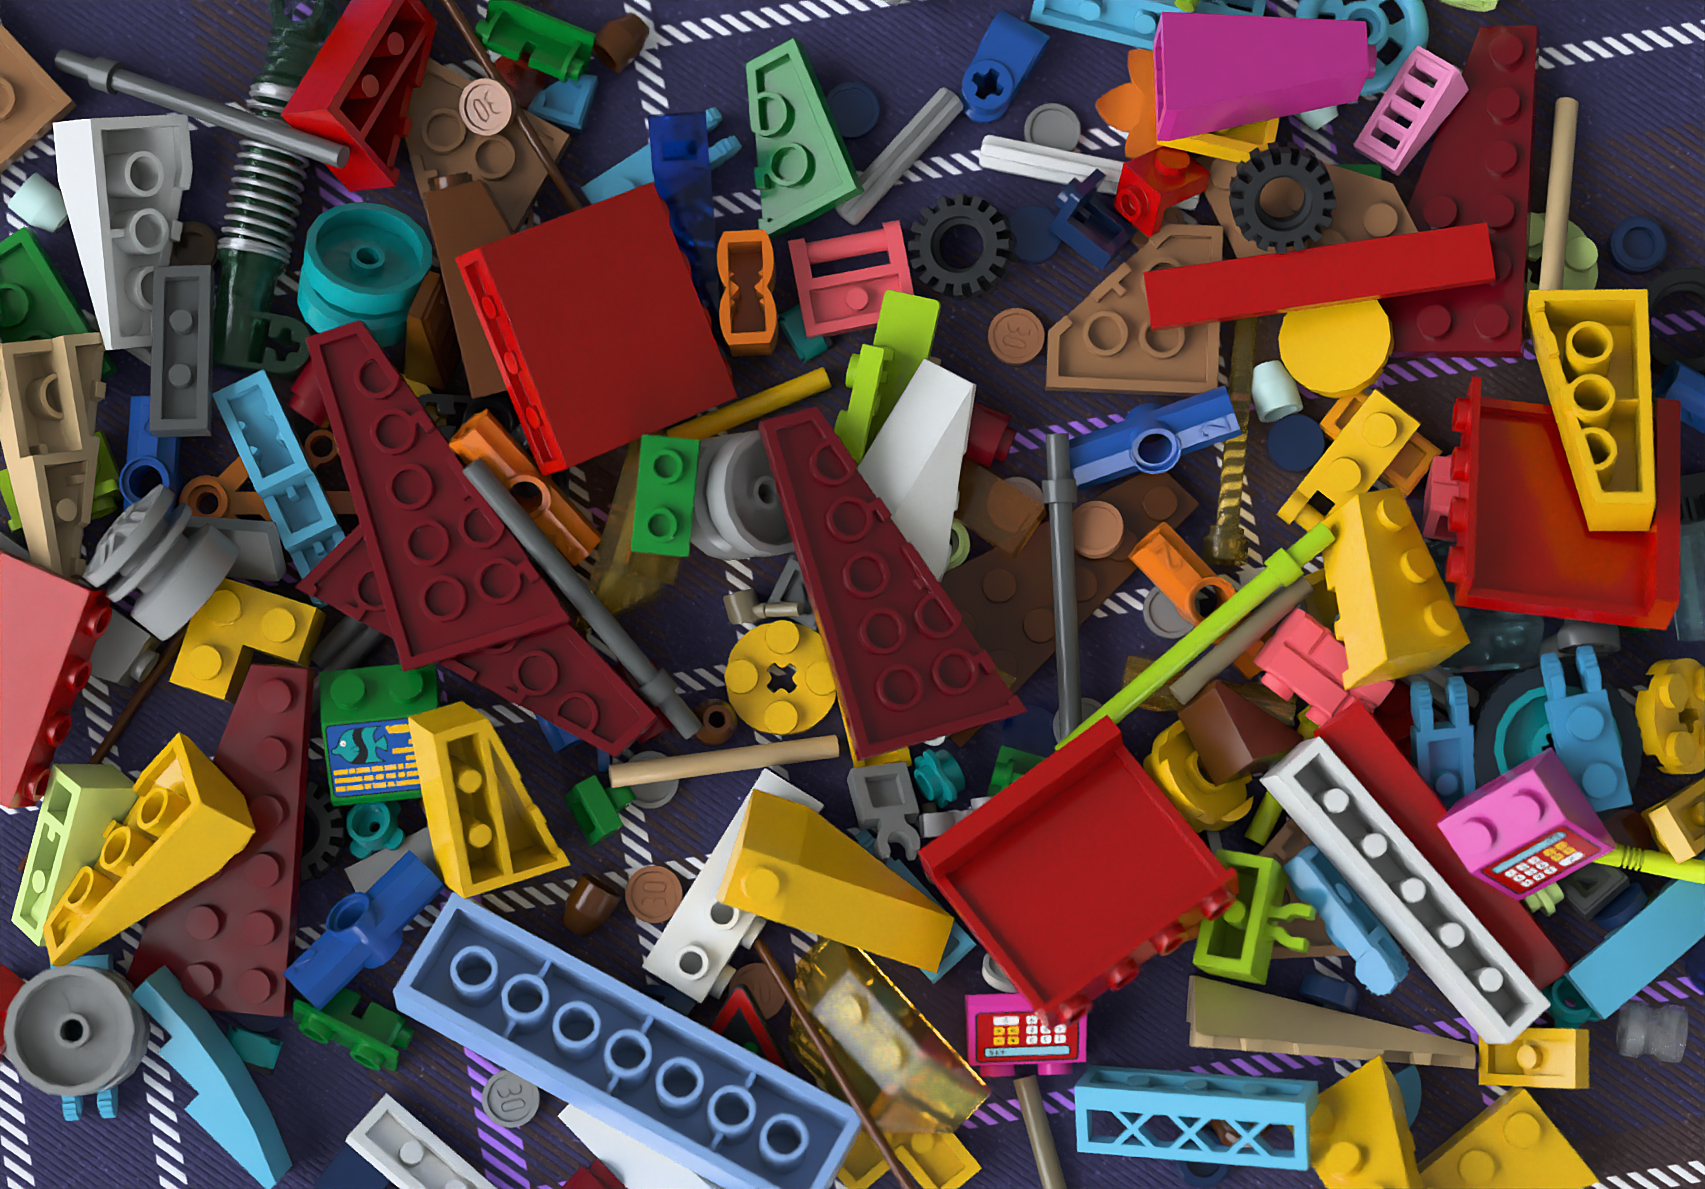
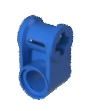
[959,9,1051,124]

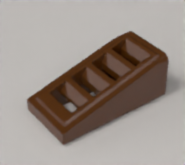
[404,271,462,390]

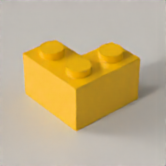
[169,578,327,704]

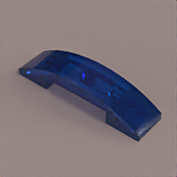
[648,111,722,337]

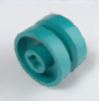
[297,202,432,347]

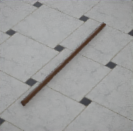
[441,0,583,212]
[17,618,191,873]
[753,938,917,1189]

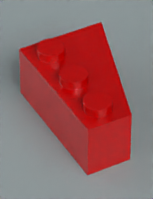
[281,0,437,192]

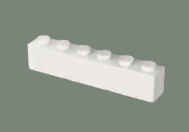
[1259,736,1551,1044]

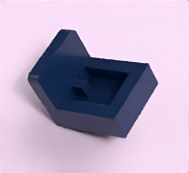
[1049,168,1137,271]

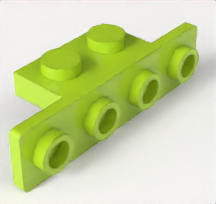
[834,290,941,468]

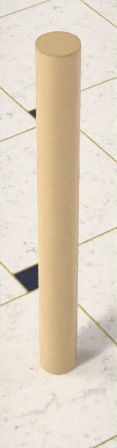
[1539,97,1578,290]
[609,735,839,788]

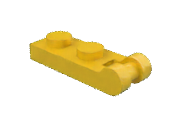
[1276,388,1421,532]

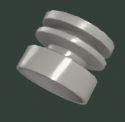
[83,484,240,641]

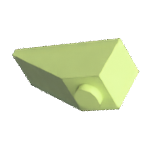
[11,764,139,947]

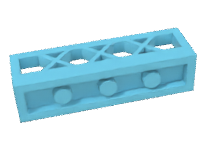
[1029,0,1266,51]
[1074,1065,1318,1170]

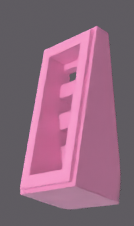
[1353,46,1469,176]

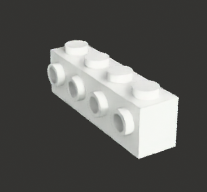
[642,768,825,1004]

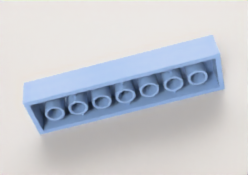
[393,892,863,1189]

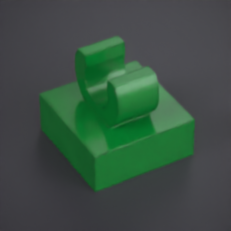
[563,775,637,847]

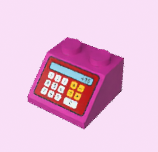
[1437,747,1617,902]
[965,993,1087,1077]

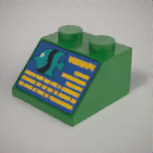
[319,664,444,806]

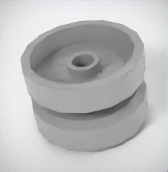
[691,430,795,561]
[4,965,151,1097]

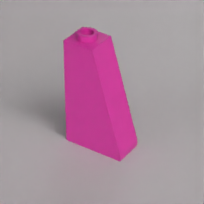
[1153,12,1377,141]

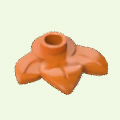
[1095,49,1161,159]

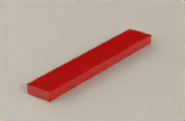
[1143,222,1496,332]
[1314,698,1571,991]

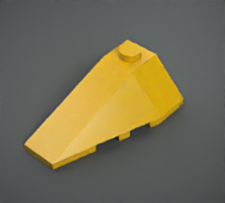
[42,732,255,967]
[716,788,955,973]

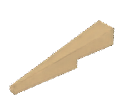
[0,332,106,581]
[1186,975,1476,1069]

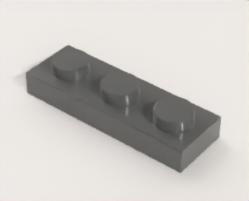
[149,265,215,437]

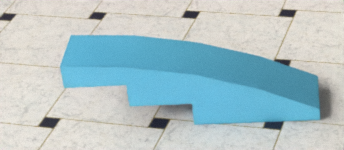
[212,369,347,609]
[1563,852,1705,1019]
[131,965,293,1189]

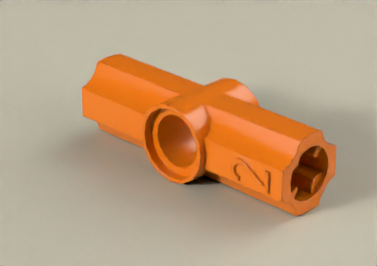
[449,409,602,567]
[1128,522,1274,680]

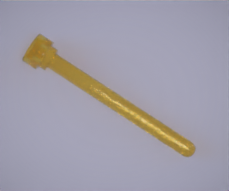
[1201,317,1258,566]

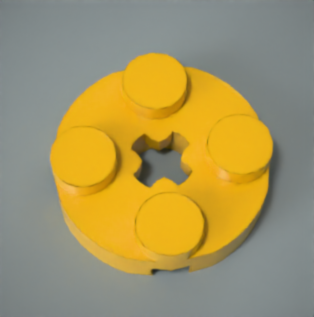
[724,620,837,736]
[1635,658,1705,775]
[1143,720,1254,834]

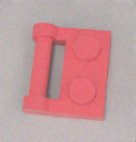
[788,220,914,339]

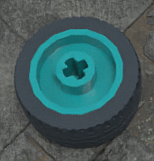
[1469,663,1643,823]

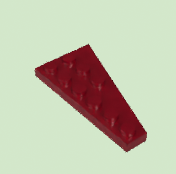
[1377,25,1540,358]
[305,320,574,672]
[758,406,1028,761]
[295,524,660,757]
[125,663,315,1017]

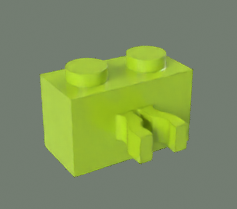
[1193,849,1316,985]

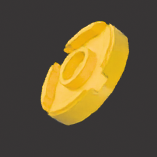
[1278,299,1394,398]

